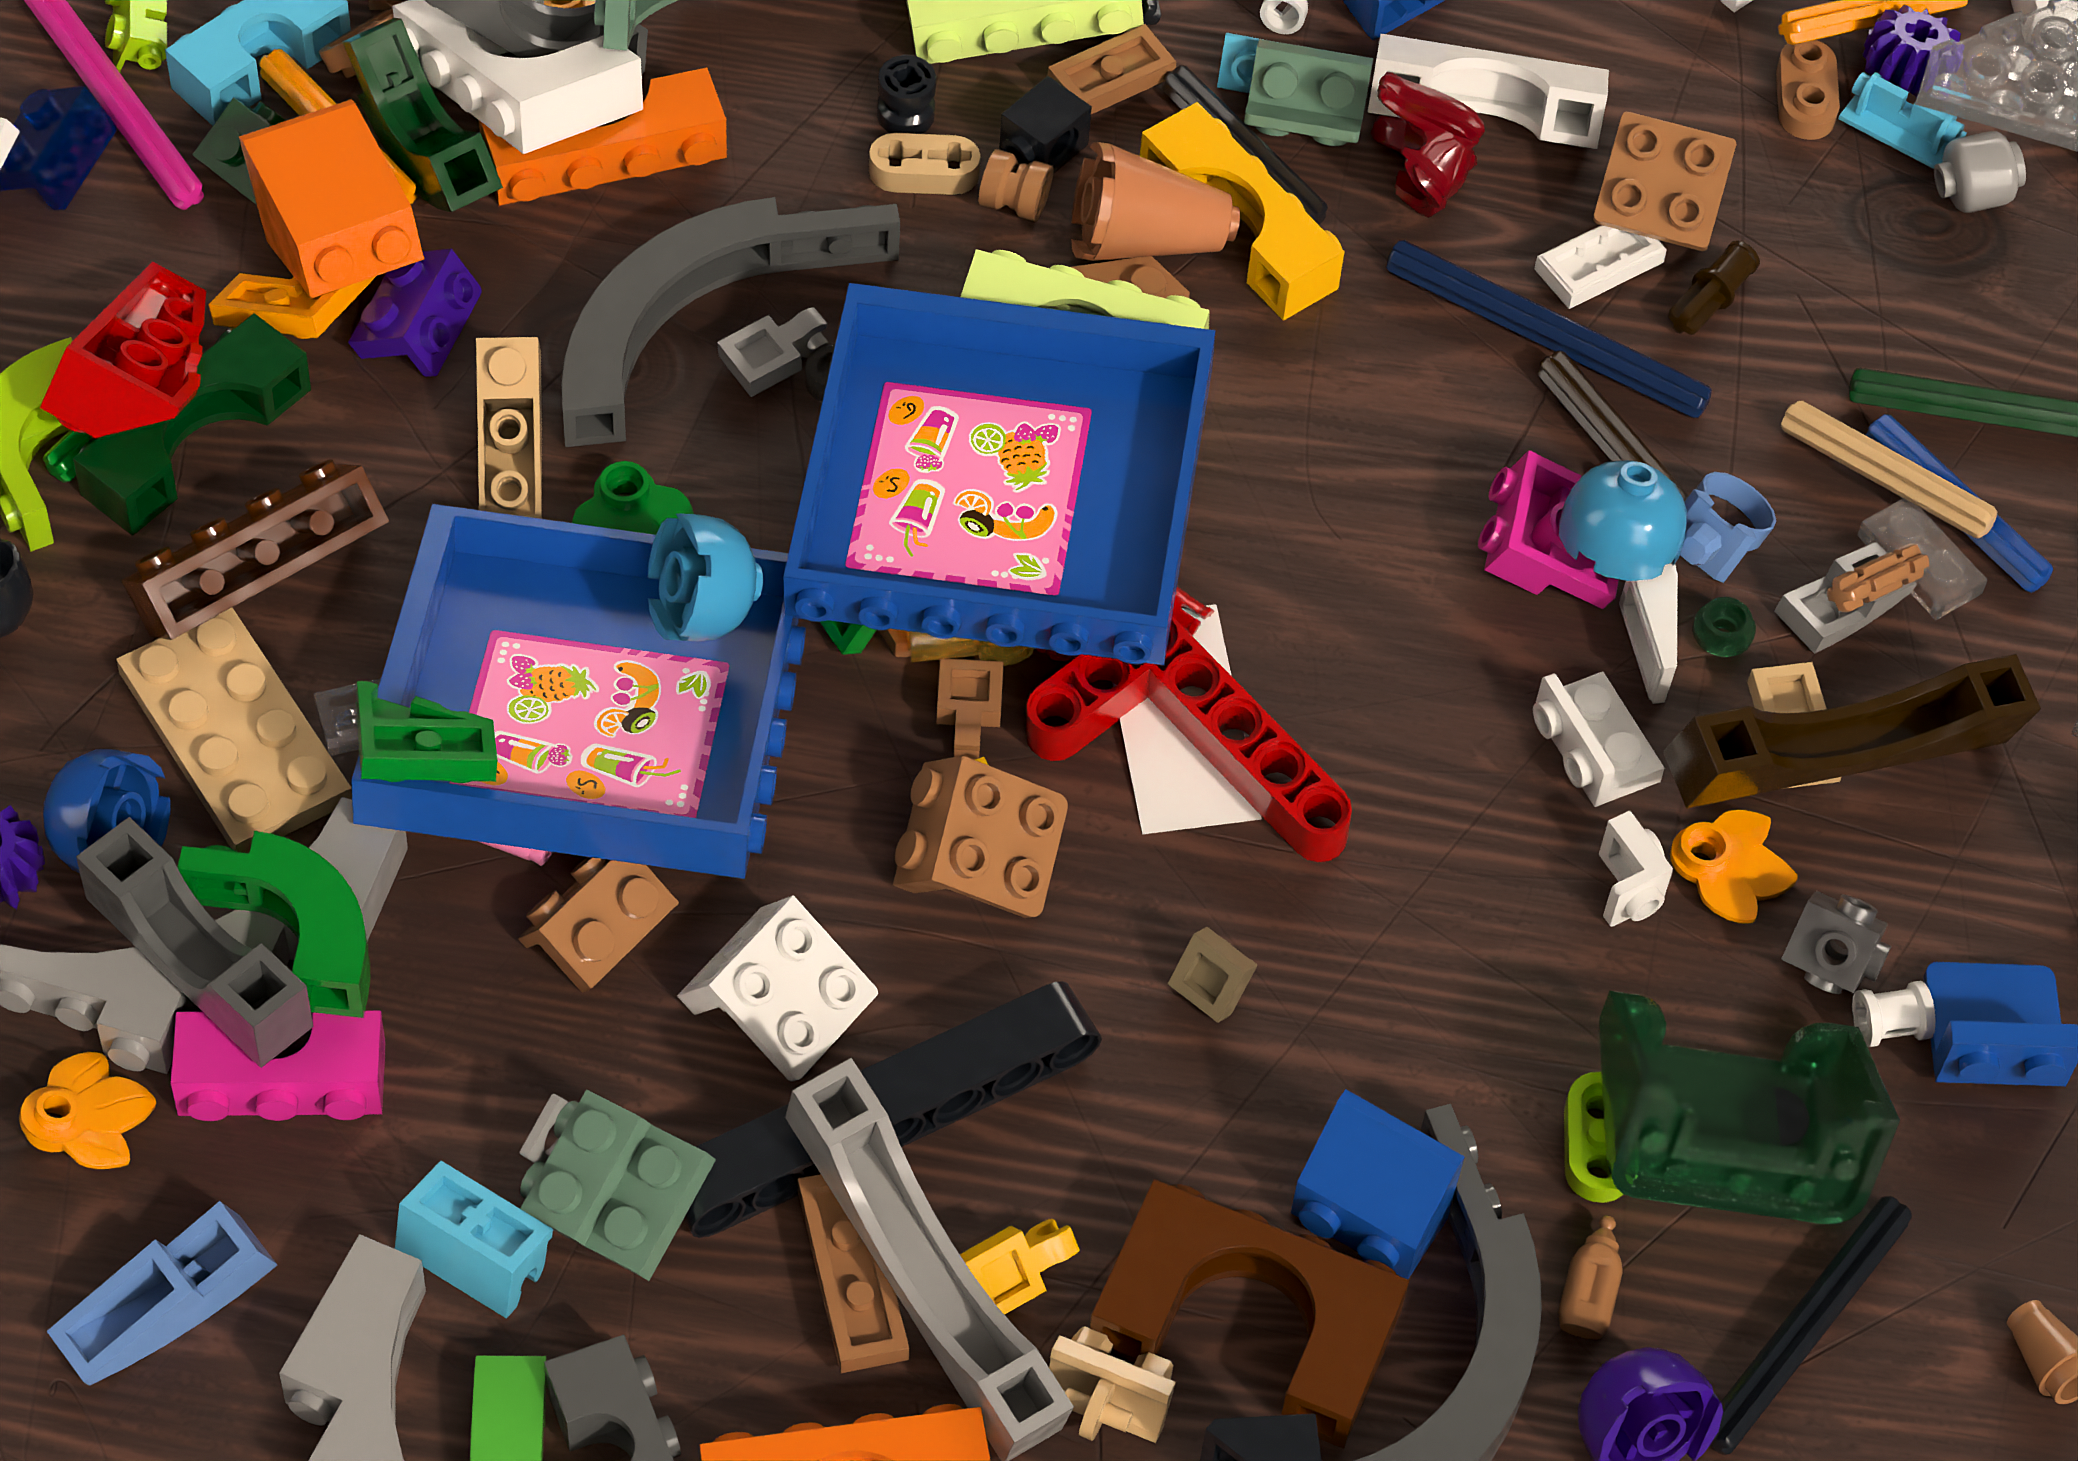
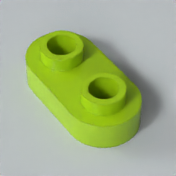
[1564,1072,1636,1203]

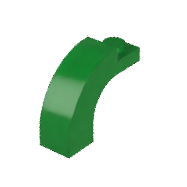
[177,831,370,1018]

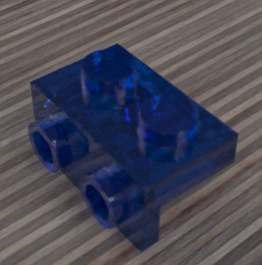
[0,86,117,210]

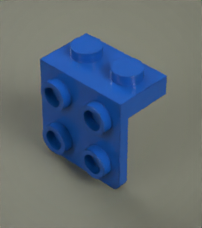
[1923,962,2078,1086]

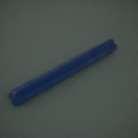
[1386,240,1712,418]

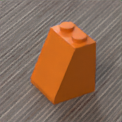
[239,99,424,298]

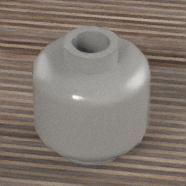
[1934,131,2026,213]

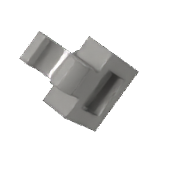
[717,307,828,397]

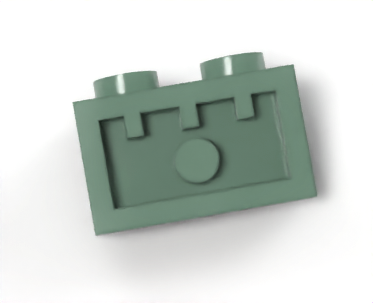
[1244,39,1373,146]

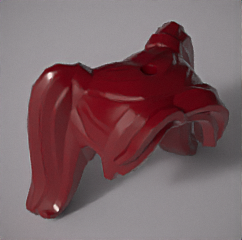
[1370,72,1485,218]

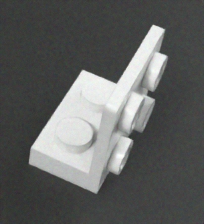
[677,895,878,1081]

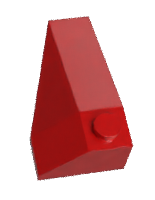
[40,261,206,438]

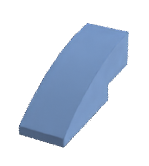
[47,1201,277,1386]

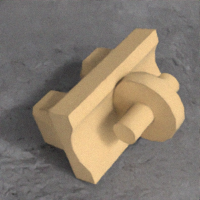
[1049,1326,1176,1443]

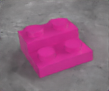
[1478,450,1619,609]

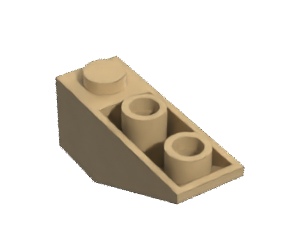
[476,337,542,519]

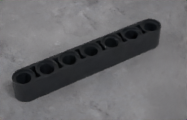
[684,981,1102,1238]

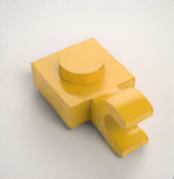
[960,1218,1080,1315]

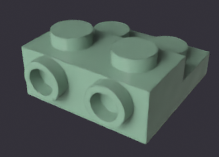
[520,1089,716,1281]

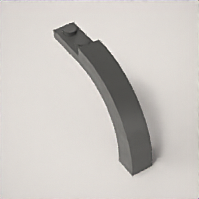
[561,197,900,447]
[1354,1103,1542,1461]

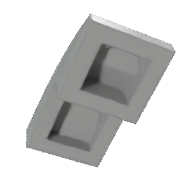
[1774,542,1917,654]

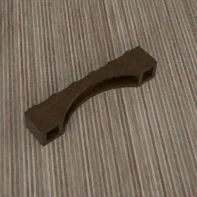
[1663,654,2041,808]

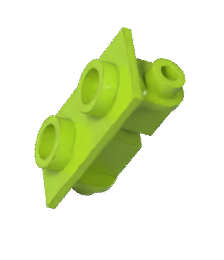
[105,0,167,72]

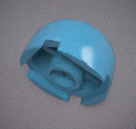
[1559,460,1687,581]
[648,513,763,642]

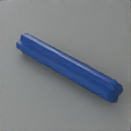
[1866,414,2054,593]

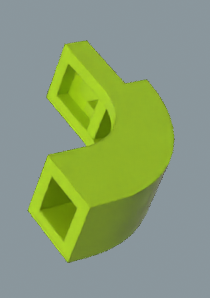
[0,337,73,552]

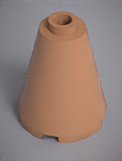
[1071,142,1240,261]

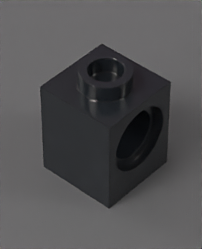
[999,76,1092,174]

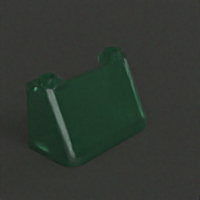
[1598,990,1900,1224]

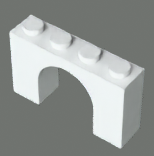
[393,0,643,154]

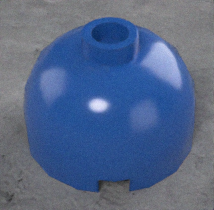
[43,749,171,873]

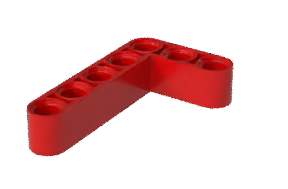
[1026,616,1352,862]

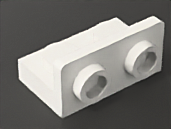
[1533,671,1665,807]

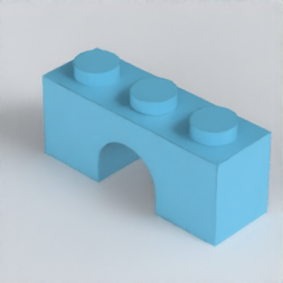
[165,0,351,126]

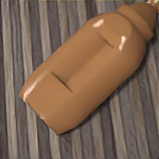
[1558,1216,1623,1340]

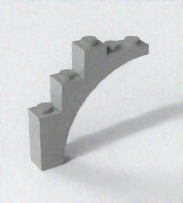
[0,797,408,1074]
[279,1234,426,1461]

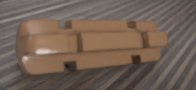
[1827,543,1930,613]

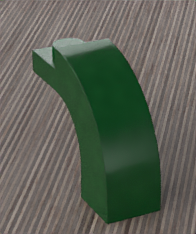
[342,18,503,212]

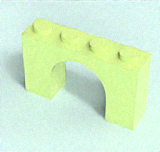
[906,0,1144,64]
[961,249,1209,329]

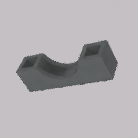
[425,0,648,74]
[76,817,313,1068]

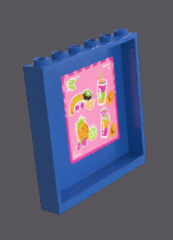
[783,283,1216,665]
[352,504,806,879]

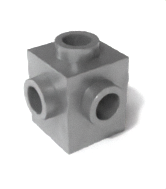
[1781,891,1891,994]

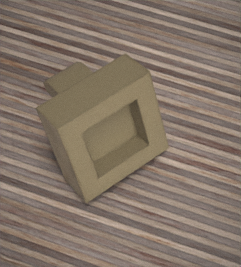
[1168,927,1258,1023]

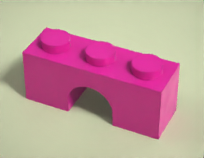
[171,1011,386,1121]

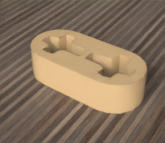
[869,133,981,195]

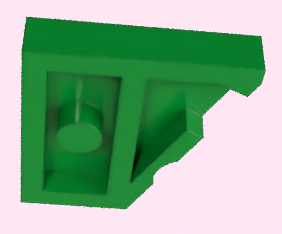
[356,681,498,783]

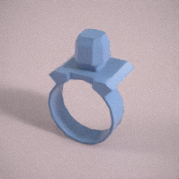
[1680,472,1776,583]

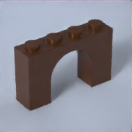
[1090,1179,1410,1449]

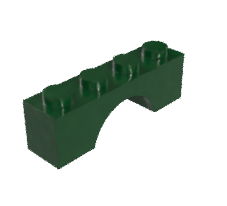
[73,313,311,536]

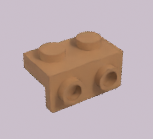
[518,857,679,992]

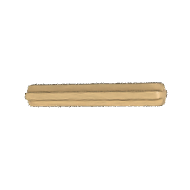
[1781,401,1998,538]

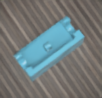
[395,1161,553,1318]

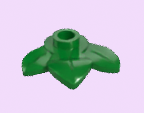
[572,461,694,535]

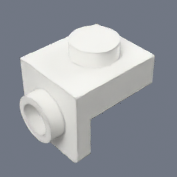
[1599,811,1673,927]

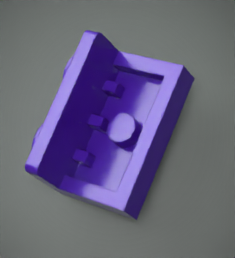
[348,249,482,377]

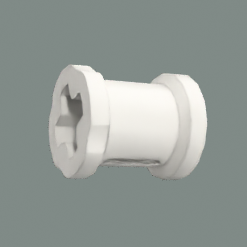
[1852,981,1936,1047]

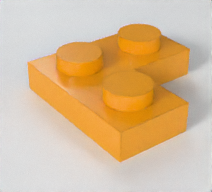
[209,273,376,339]

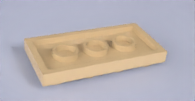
[116,607,352,853]

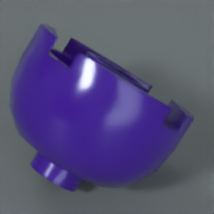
[1578,1347,1723,1461]

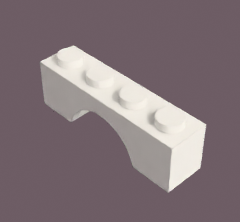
[1368,34,1609,149]

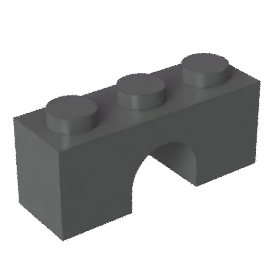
[544,1335,681,1461]

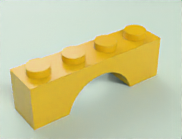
[1140,102,1345,321]

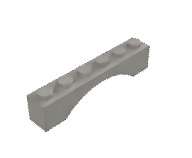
[785,1058,1074,1461]

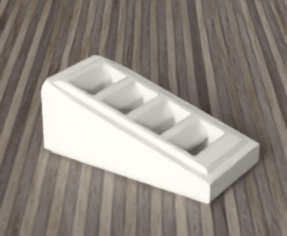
[1619,562,1678,704]

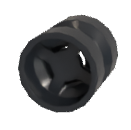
[877,55,936,134]

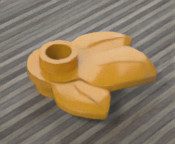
[1670,810,1798,924]
[19,1052,156,1169]

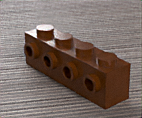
[121,459,390,640]

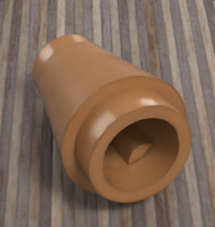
[2007,1300,2078,1404]

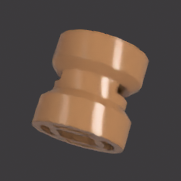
[978,149,1053,222]

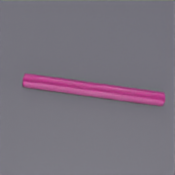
[24,0,204,210]

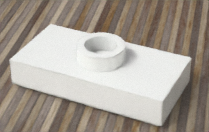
[1534,225,1667,309]

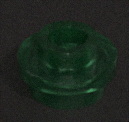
[1692,597,1756,657]

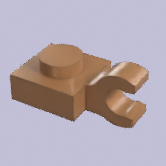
[936,658,1003,760]

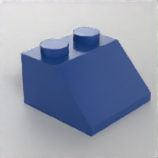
[1291,1089,1465,1279]

